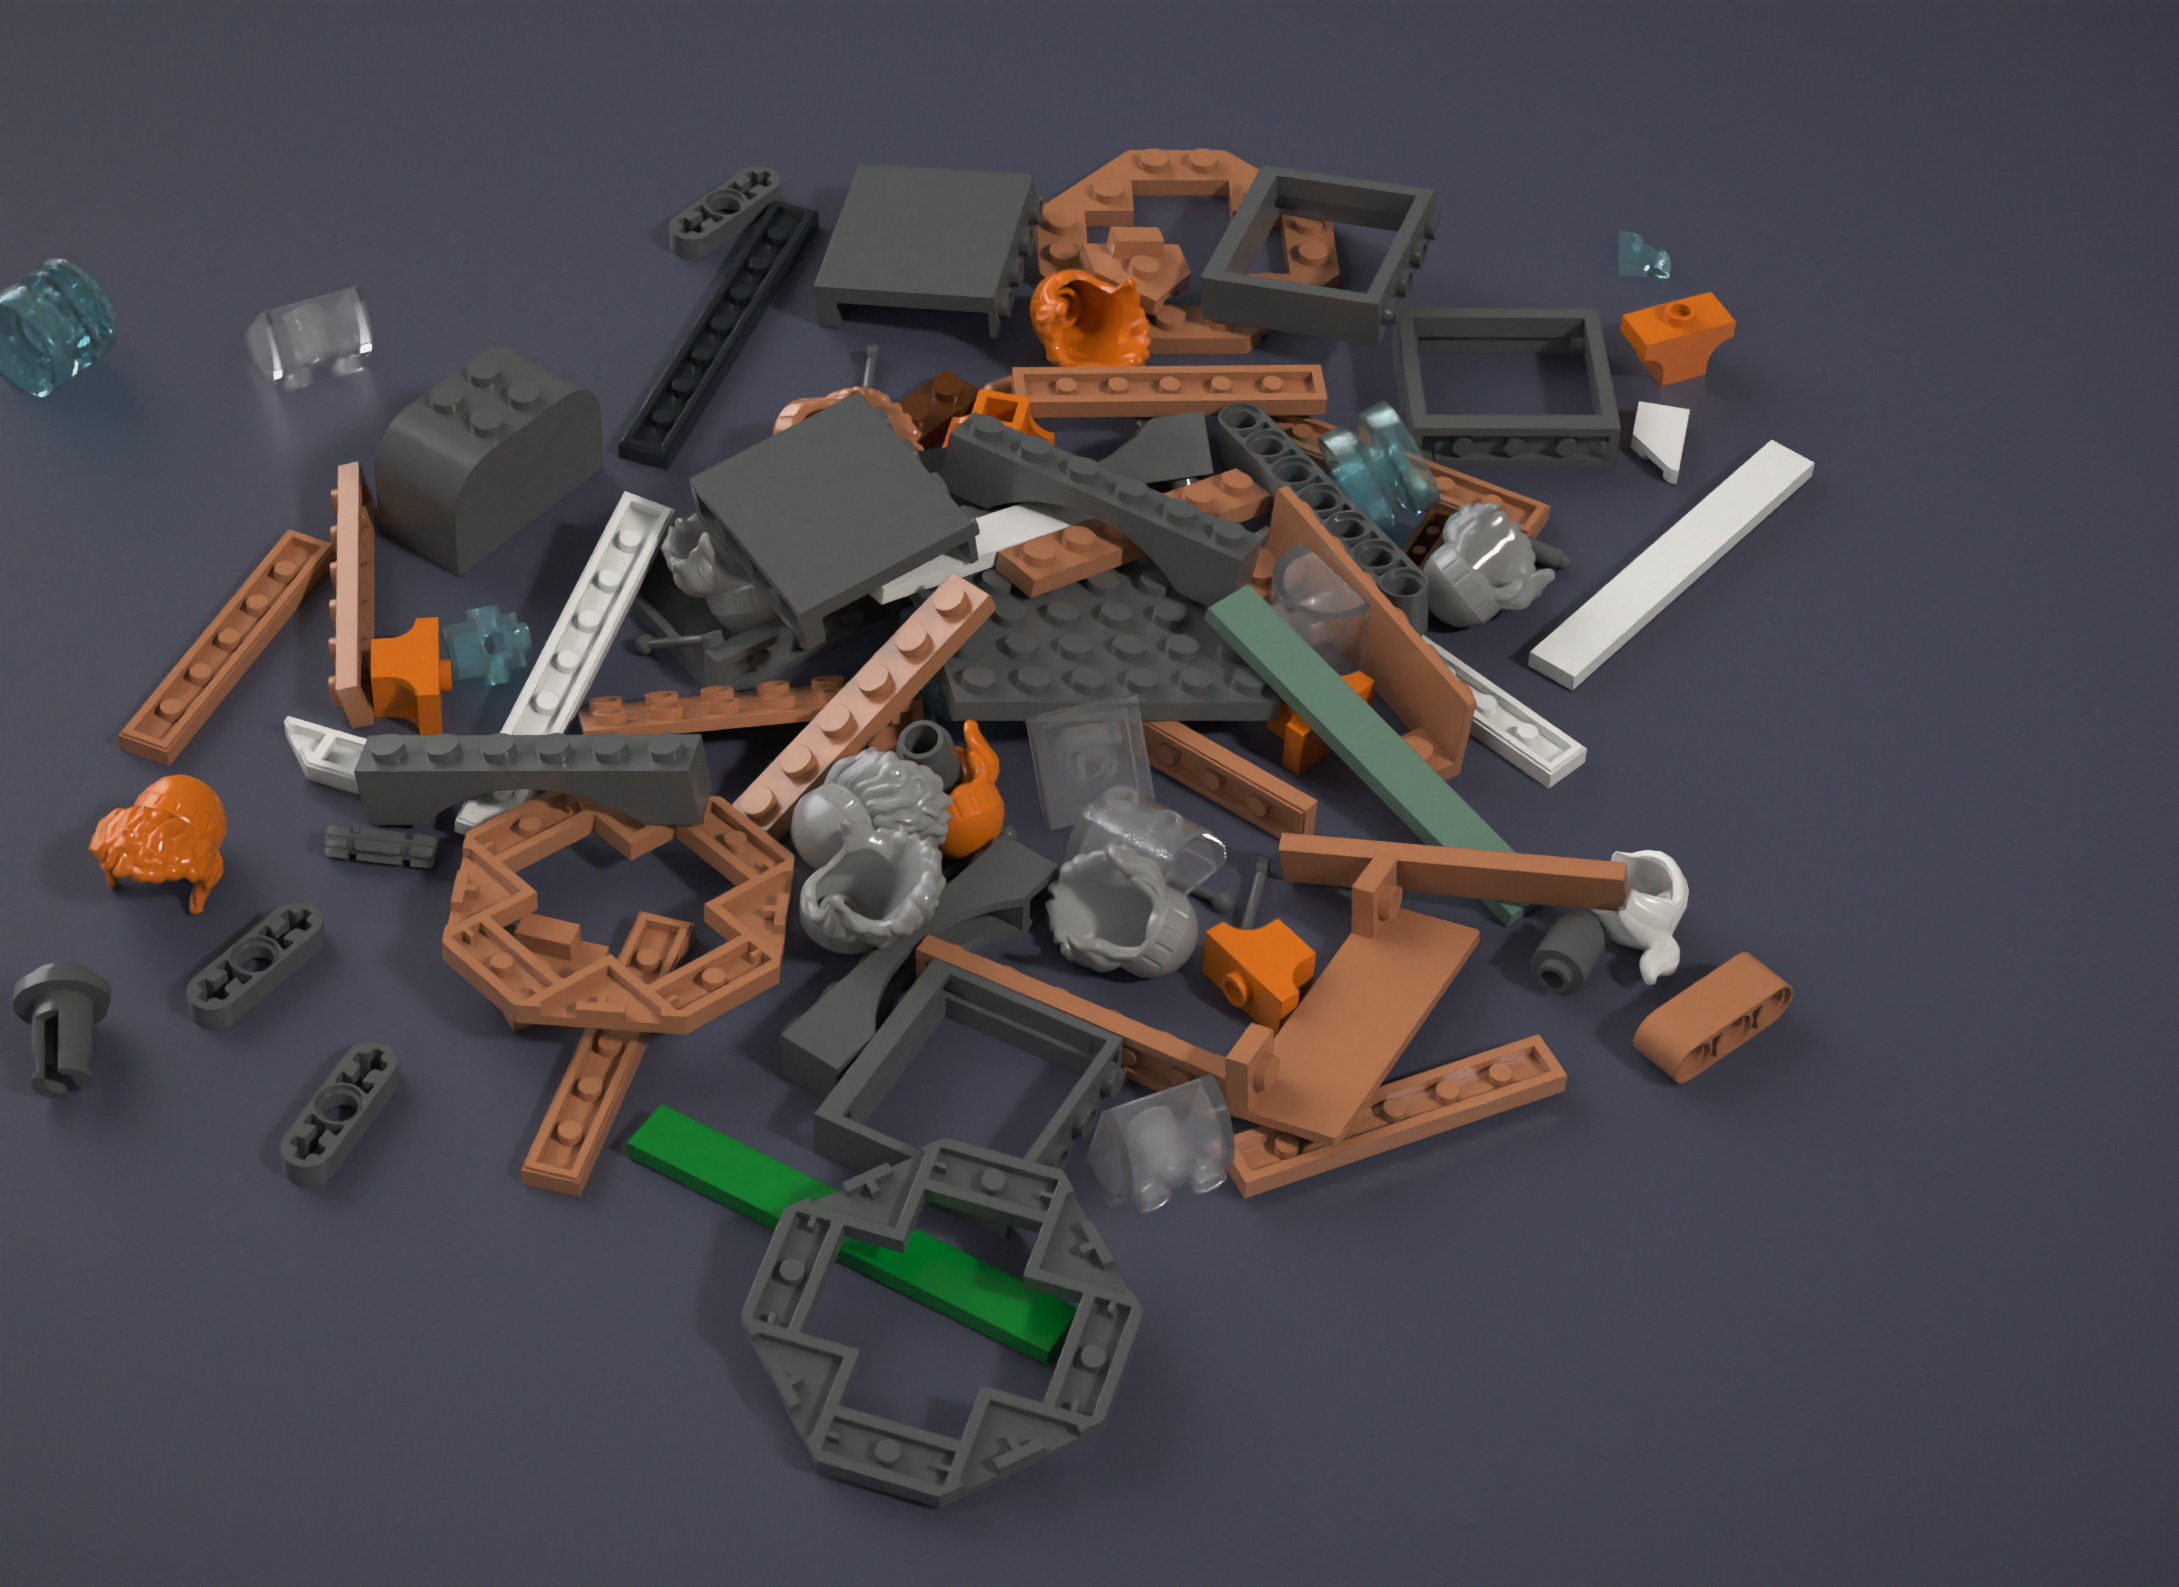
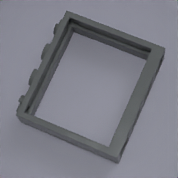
[1200,164,1442,347]
[1391,307,1621,468]
[814,957,1127,1239]

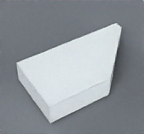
[1630,401,1690,484]
[284,716,367,795]

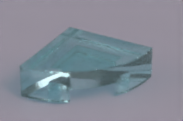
[1617,231,1671,278]

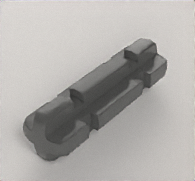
[324,824,439,869]

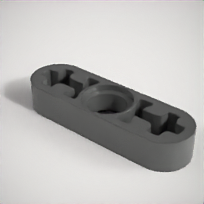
[669,166,781,259]
[186,901,325,1030]
[280,1041,400,1187]

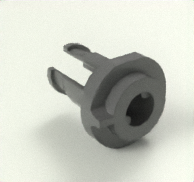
[13,962,111,1099]

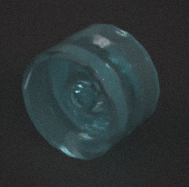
[1317,401,1441,533]

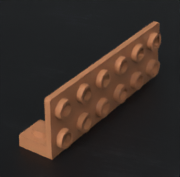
[1250,486,1476,781]
[577,675,924,753]
[1225,855,1480,1147]

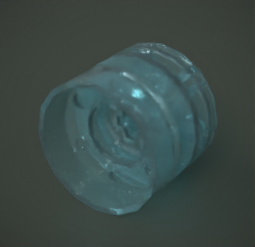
[0,259,119,397]

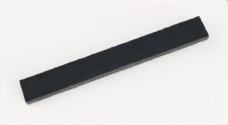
[618,200,819,471]

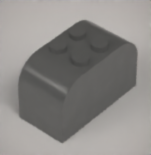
[374,345,603,577]

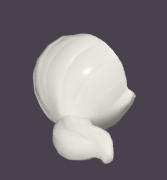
[1588,850,1689,985]

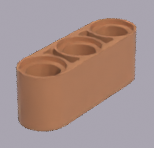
[1633,952,1793,1084]

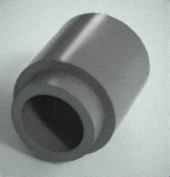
[896,720,964,795]
[1530,910,1606,995]

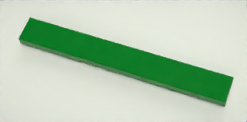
[627,1104,1078,1366]

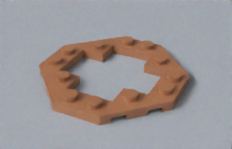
[1035,148,1340,354]
[442,791,795,1035]

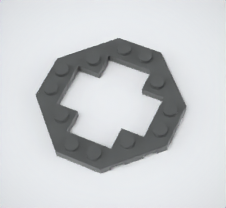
[740,1137,1144,1508]

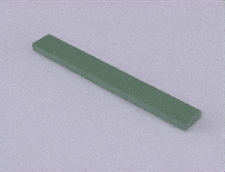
[1204,584,1540,927]

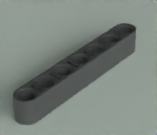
[1218,403,1429,636]

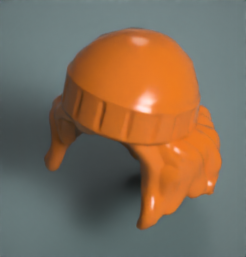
[1030,269,1152,367]
[938,719,1005,861]
[88,774,228,915]

